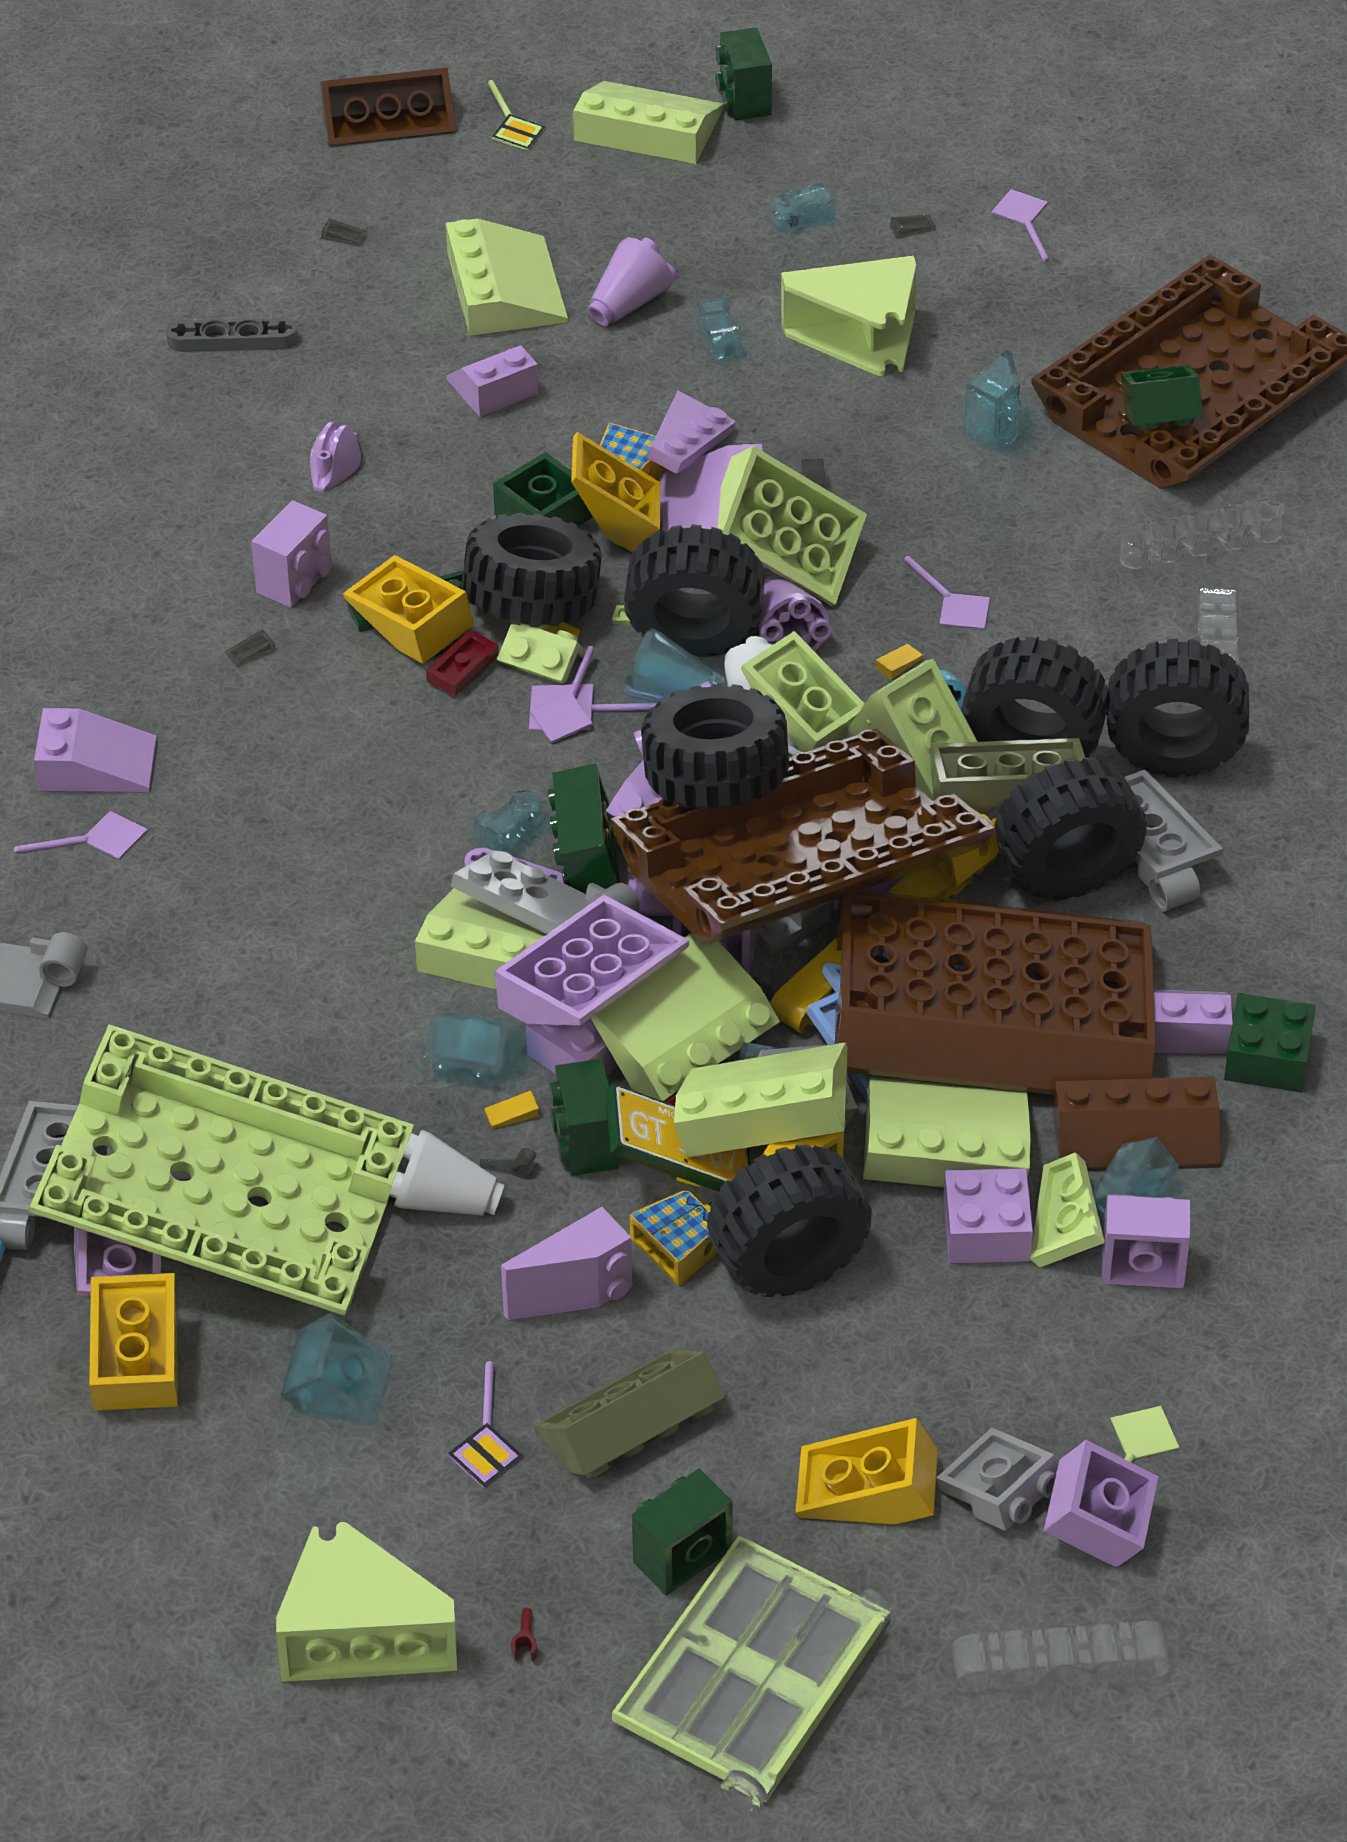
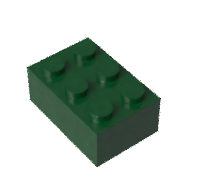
[548,763,620,894]

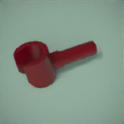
[510,1608,538,1661]

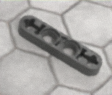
[166,318,298,352]

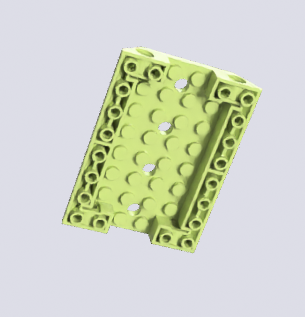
[29,1024,414,1316]

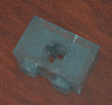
[1092,1137,1179,1221]

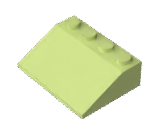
[573,81,724,164]
[446,219,568,336]
[718,446,867,606]
[415,888,547,989]
[591,933,780,1101]
[674,1042,848,1157]
[863,1076,1030,1187]

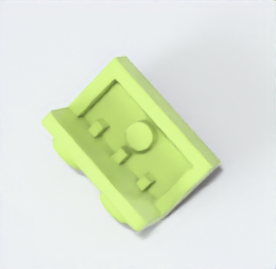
[497,623,585,684]

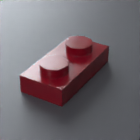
[426,630,499,696]

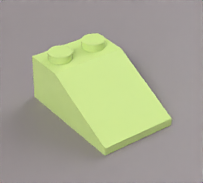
[741,631,865,752]

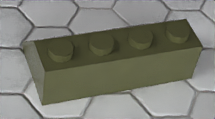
[930,738,1085,814]
[533,1349,725,1478]

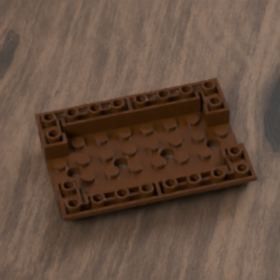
[1031,254,1347,489]
[611,728,995,945]
[834,890,1156,1095]

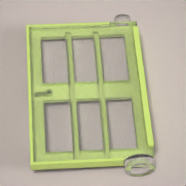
[612,1535,890,1812]

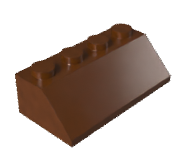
[320,67,456,146]
[1053,1077,1220,1171]

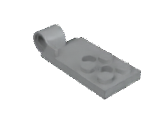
[1125,770,1223,912]
[451,850,640,934]
[0,932,88,1019]
[0,1101,98,1251]

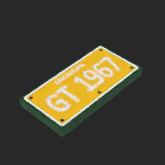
[605,1083,750,1192]

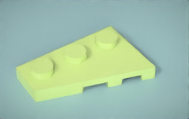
[1030,1152,1105,1267]

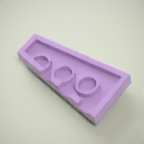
[647,391,736,474]

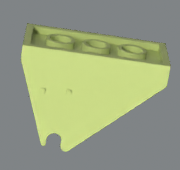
[781,256,916,376]
[843,659,977,801]
[276,1522,457,1682]

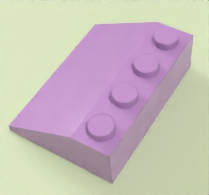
[658,444,766,569]
[494,894,689,1025]

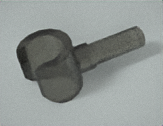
[480,1148,539,1180]

